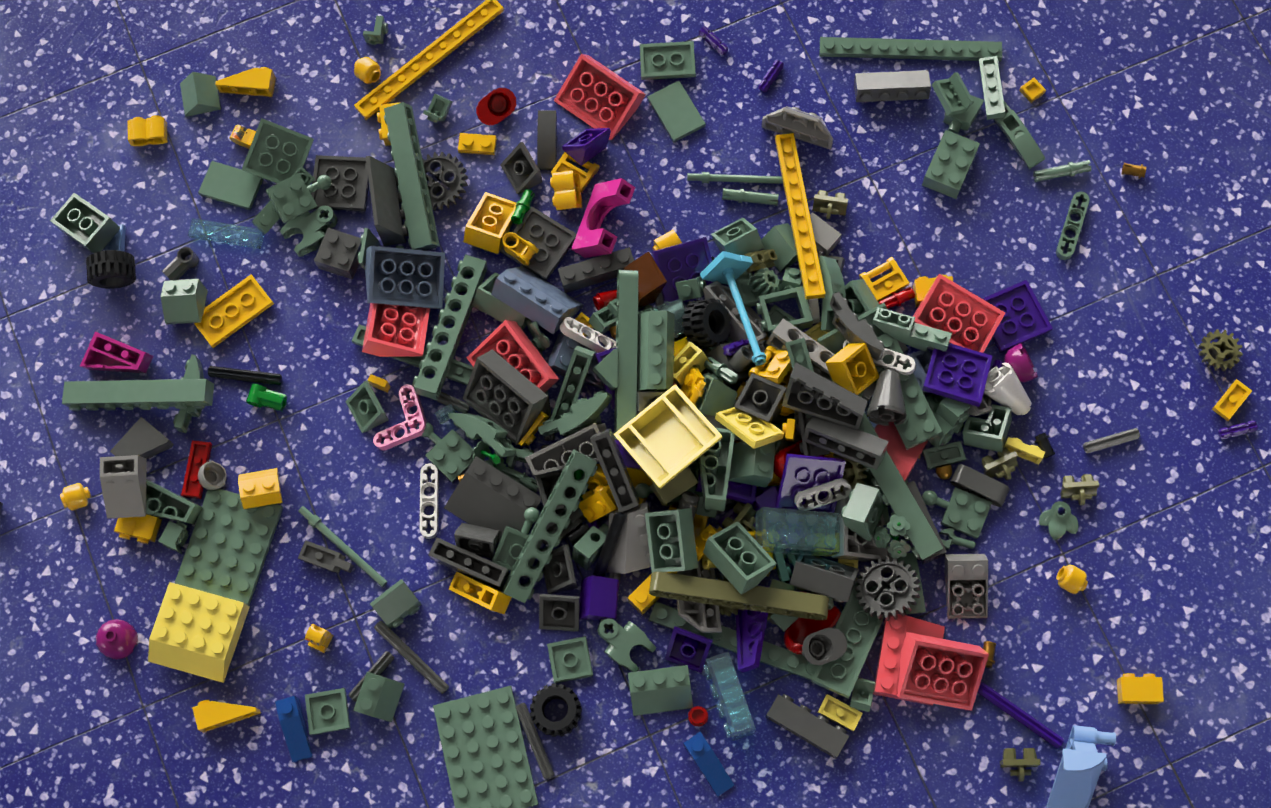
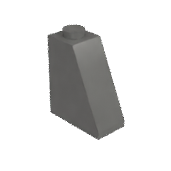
[110,417,174,459]

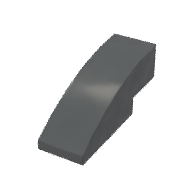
[537,110,557,170]

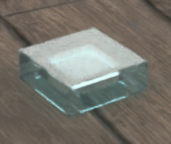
[434,404,456,425]

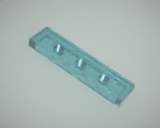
[188,218,264,249]

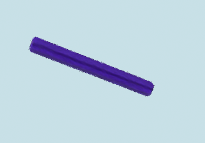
[978,682,1064,748]

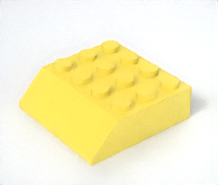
[614,384,723,489]
[148,582,250,683]

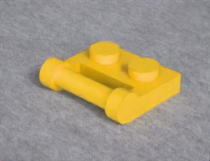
[551,152,600,192]
[859,257,909,302]
[748,346,792,384]

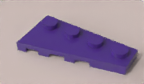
[736,586,768,673]

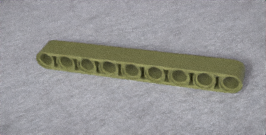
[649,572,829,620]

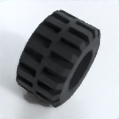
[86,250,136,289]
[682,298,732,349]
[530,683,582,737]

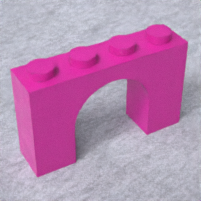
[571,178,635,258]

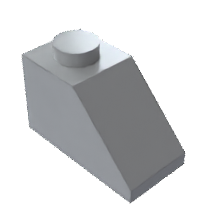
[810,212,842,255]

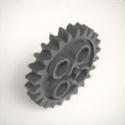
[422,152,468,211]
[855,557,921,621]

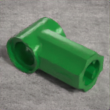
[246,384,287,411]

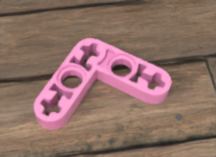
[373,384,426,451]

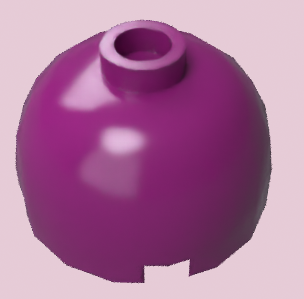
[1002,343,1038,382]
[96,619,138,660]

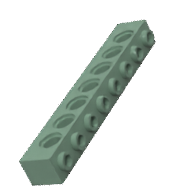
[412,255,488,400]
[502,449,598,603]

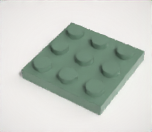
[242,118,314,184]

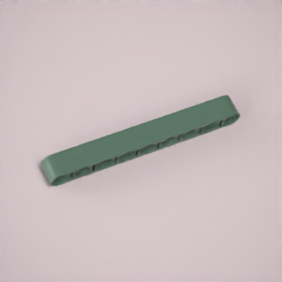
[614,270,639,441]

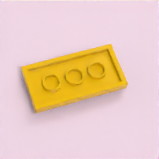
[194,274,274,348]

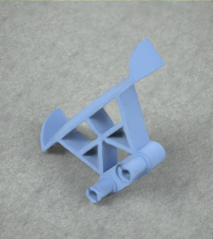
[1046,725,1116,808]

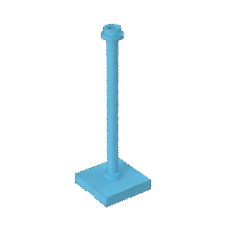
[700,251,766,366]

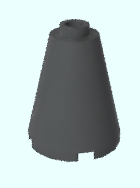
[867,369,907,426]

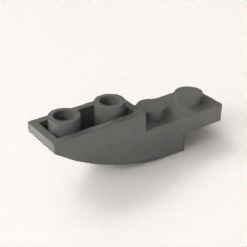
[830,292,885,361]

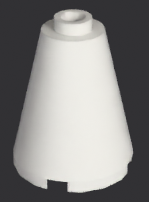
[984,363,1032,415]

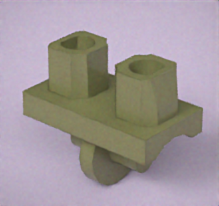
[812,190,848,219]
[743,249,777,273]
[981,447,1018,481]
[1060,474,1099,505]
[722,502,757,531]
[1000,748,1041,782]

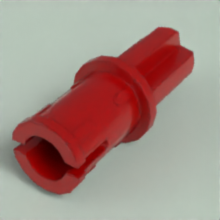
[878,287,915,309]

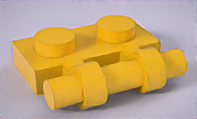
[680,367,706,407]

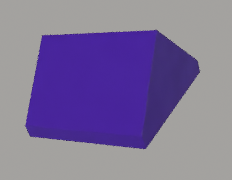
[562,128,611,166]
[579,575,619,620]
[665,626,713,673]

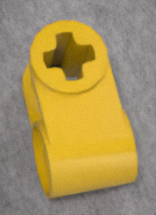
[503,232,539,266]

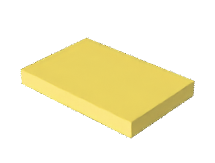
[715,407,784,449]

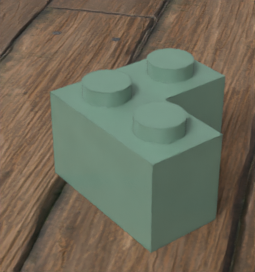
[928,397,970,448]
[963,404,1012,452]

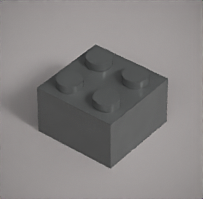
[314,228,361,280]

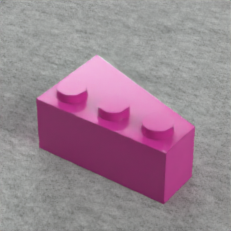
[80,332,153,373]

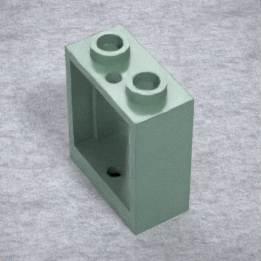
[756,286,813,337]

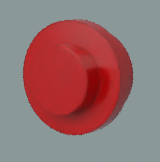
[688,706,708,727]

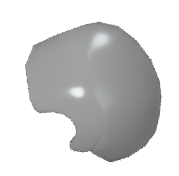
[198,461,227,490]

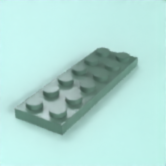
[874,333,943,450]
[811,575,892,699]

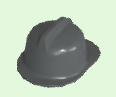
[802,628,847,665]

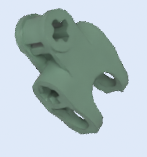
[280,205,337,257]
[597,619,656,672]

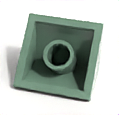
[180,72,221,117]
[761,223,798,273]
[345,380,389,433]

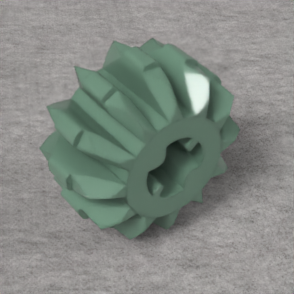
[750,267,783,296]

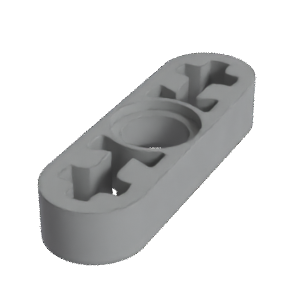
[794,478,852,511]

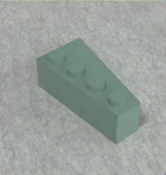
[698,427,735,511]
[146,479,202,525]

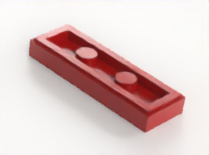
[181,440,212,499]

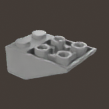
[100,455,147,519]
[944,554,988,619]

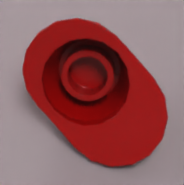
[476,88,517,125]

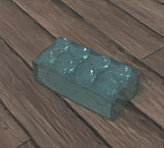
[756,507,840,557]
[703,651,756,741]

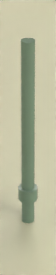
[687,172,783,184]
[298,506,387,588]

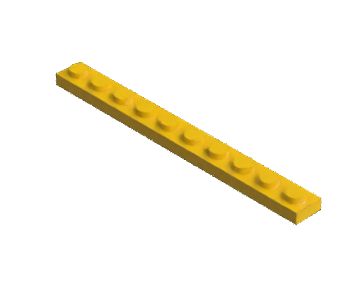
[354,0,504,120]
[775,133,825,299]

